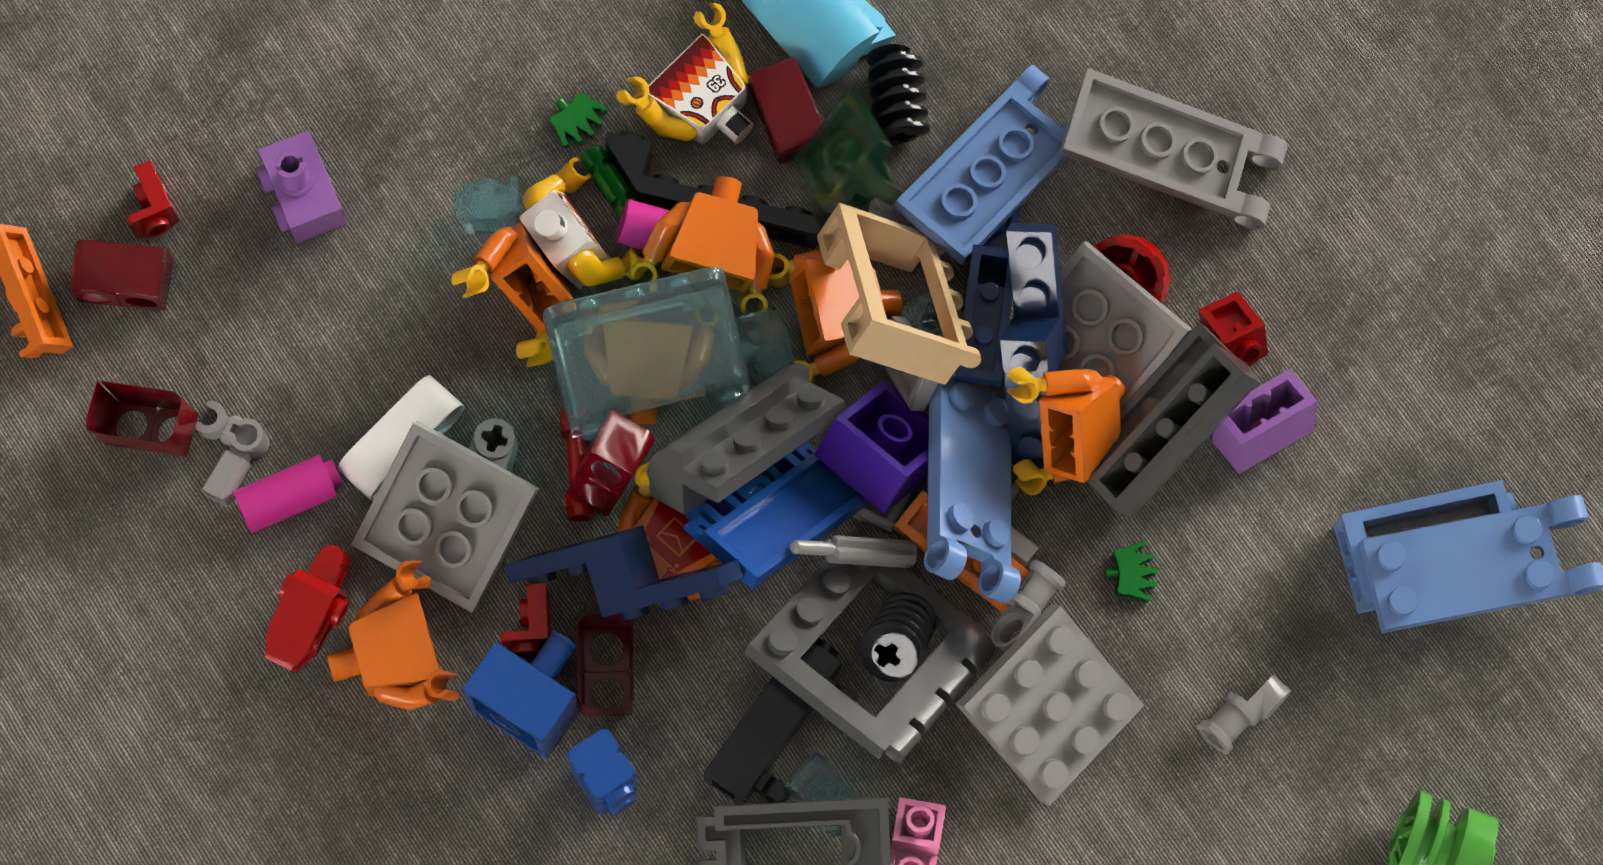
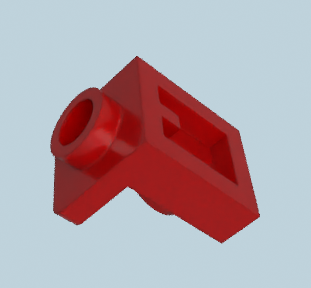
[126,160,179,239]
[1198,291,1268,366]
[501,583,551,657]

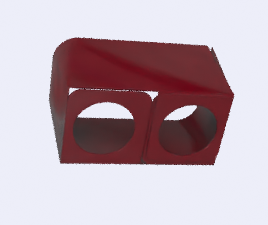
[748,57,827,164]
[70,240,174,310]
[86,381,199,457]
[567,410,655,516]
[577,613,634,716]

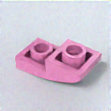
[890,797,946,865]

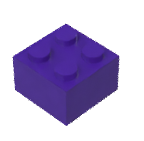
[814,380,929,514]

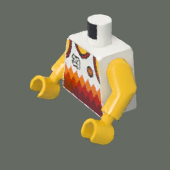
[617,3,754,144]
[519,157,648,289]

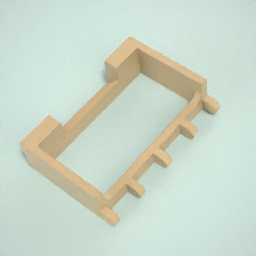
[817,202,981,385]

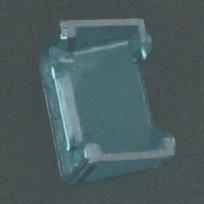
[542,267,751,440]

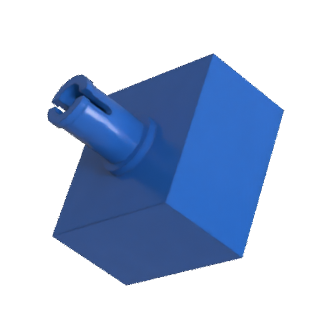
[463,630,579,760]

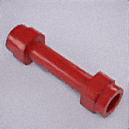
[560,408,595,522]

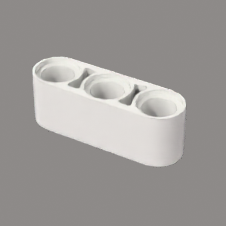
[337,375,465,502]

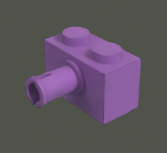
[255,130,346,244]
[1212,369,1317,474]

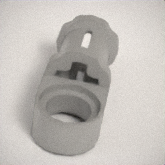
[991,559,1066,653]
[1197,675,1292,755]

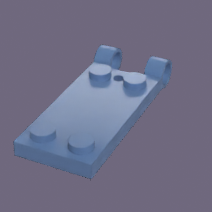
[893,65,1068,266]
[924,376,1021,603]
[1359,495,1603,633]

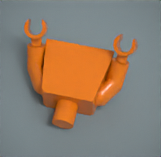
[327,561,459,711]

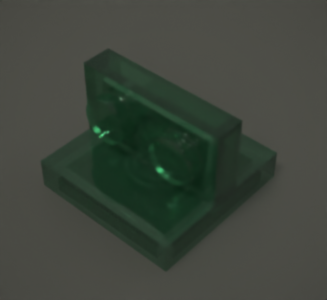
[793,91,903,214]

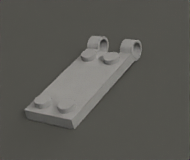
[1058,68,1288,230]

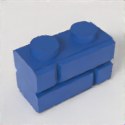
[567,729,638,816]

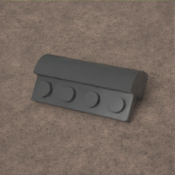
[1087,323,1260,519]
[649,363,845,515]

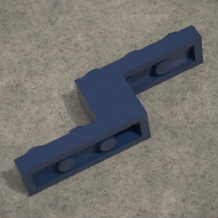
[954,205,1022,387]
[1000,223,1068,465]
[504,525,744,621]

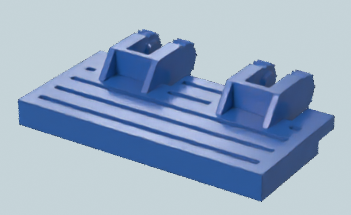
[684,441,870,590]

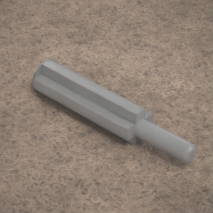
[790,535,917,568]

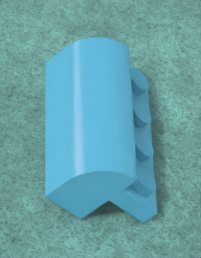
[741,0,896,89]

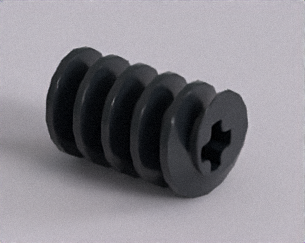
[866,44,930,145]
[860,593,936,682]

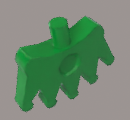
[550,92,607,148]
[1104,541,1158,603]

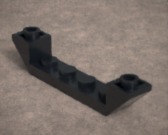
[605,131,871,249]

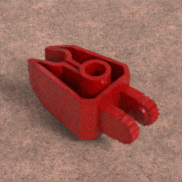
[265,544,352,673]

